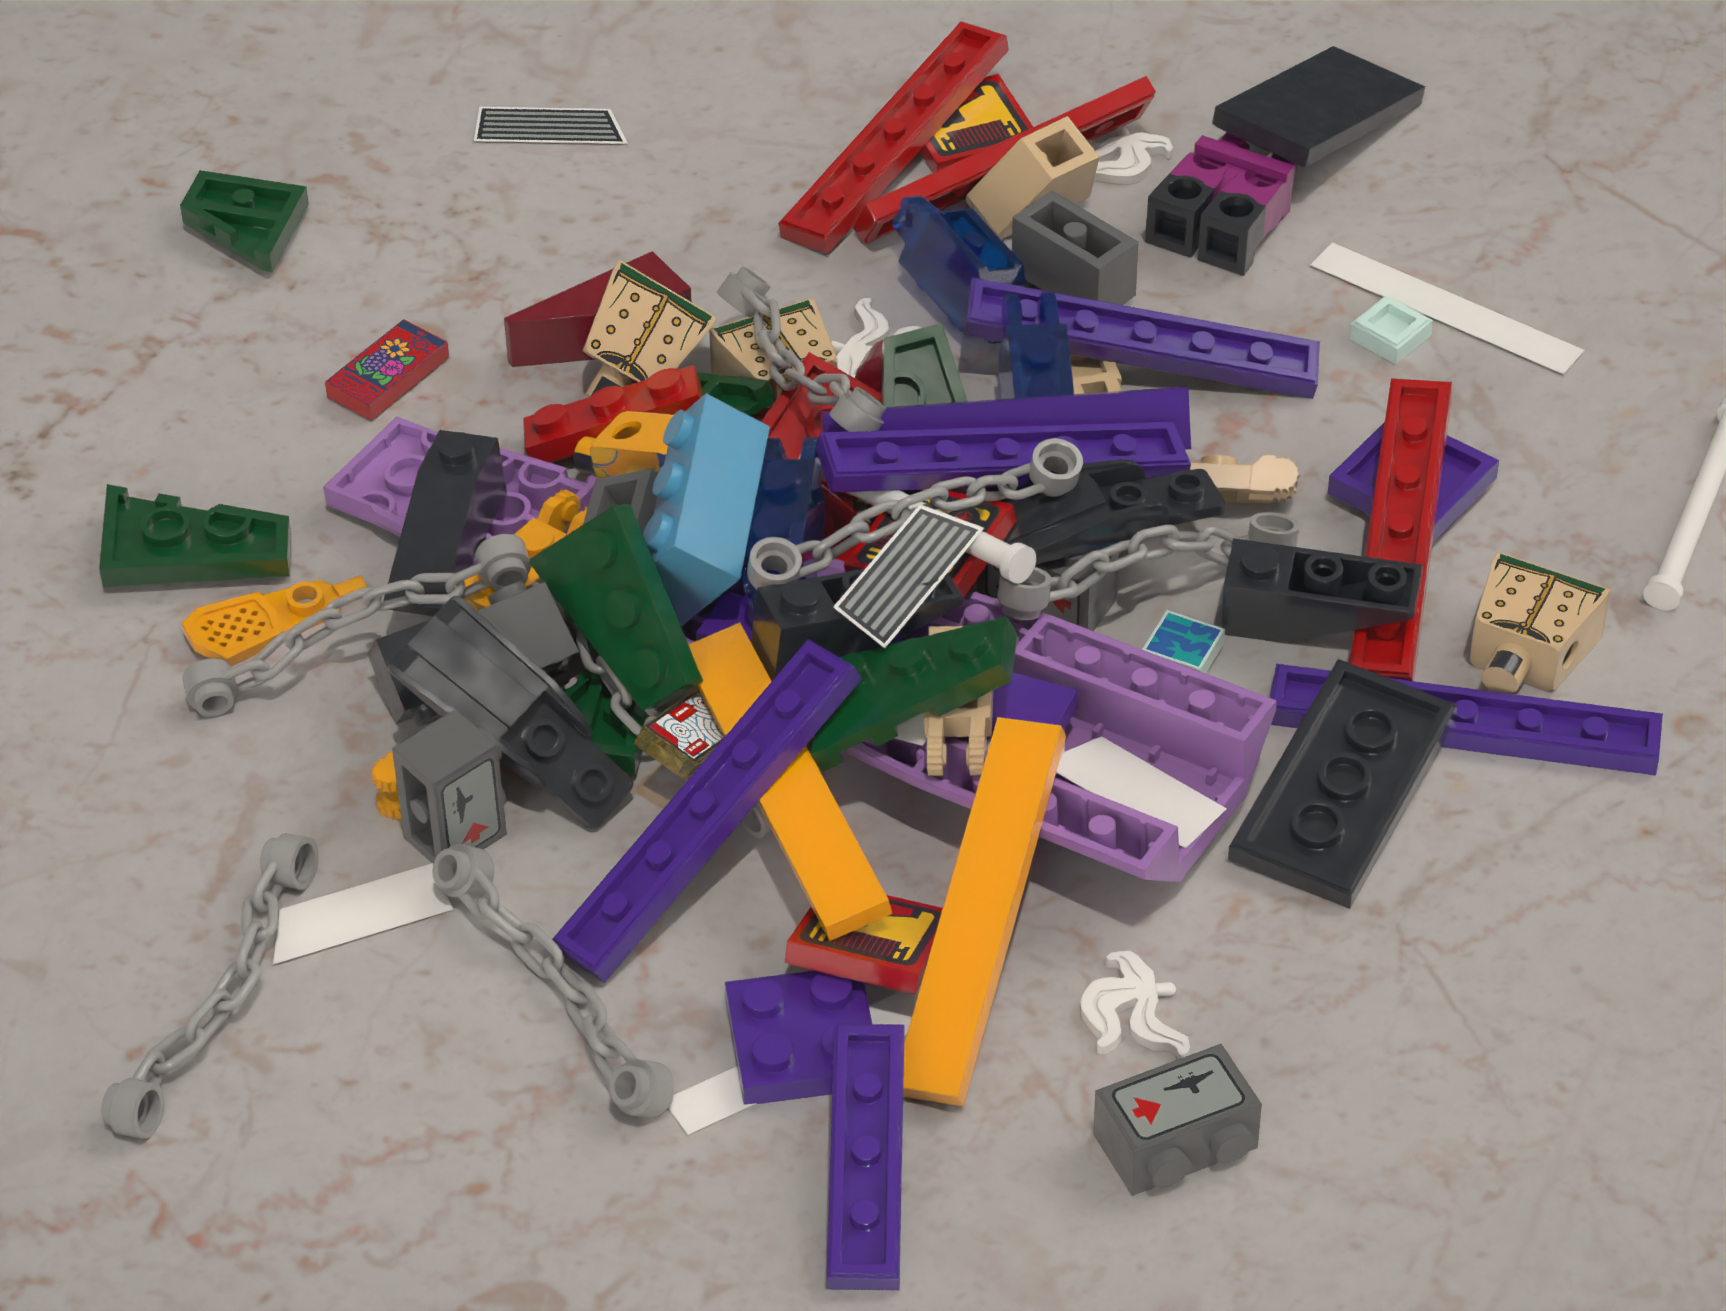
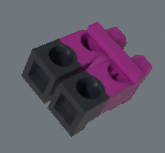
[1145,132,1297,276]

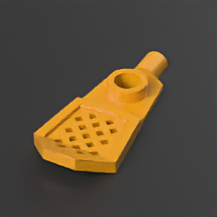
[181,575,367,666]

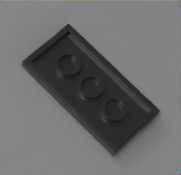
[1212,46,1426,168]
[1228,659,1457,909]

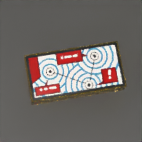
[634,688,724,781]

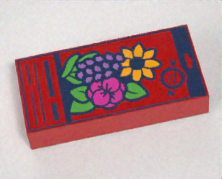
[325,319,449,420]

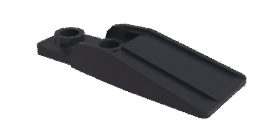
[992,459,1225,572]
[388,596,634,829]

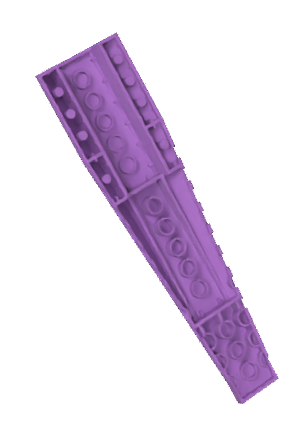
[323,416,1276,882]

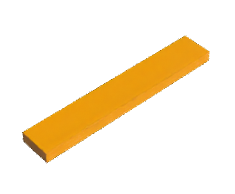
[688,623,892,941]
[904,717,1066,1107]

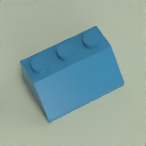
[643,394,770,626]

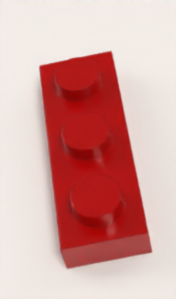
[523,365,703,463]

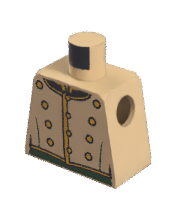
[583,260,717,397]
[709,298,838,408]
[1469,551,1611,694]

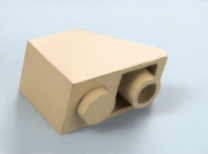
[966,116,1099,242]

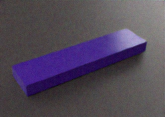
[827,1024,905,1290]

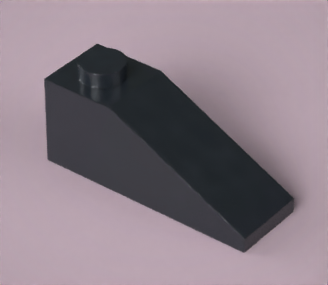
[383,430,507,616]

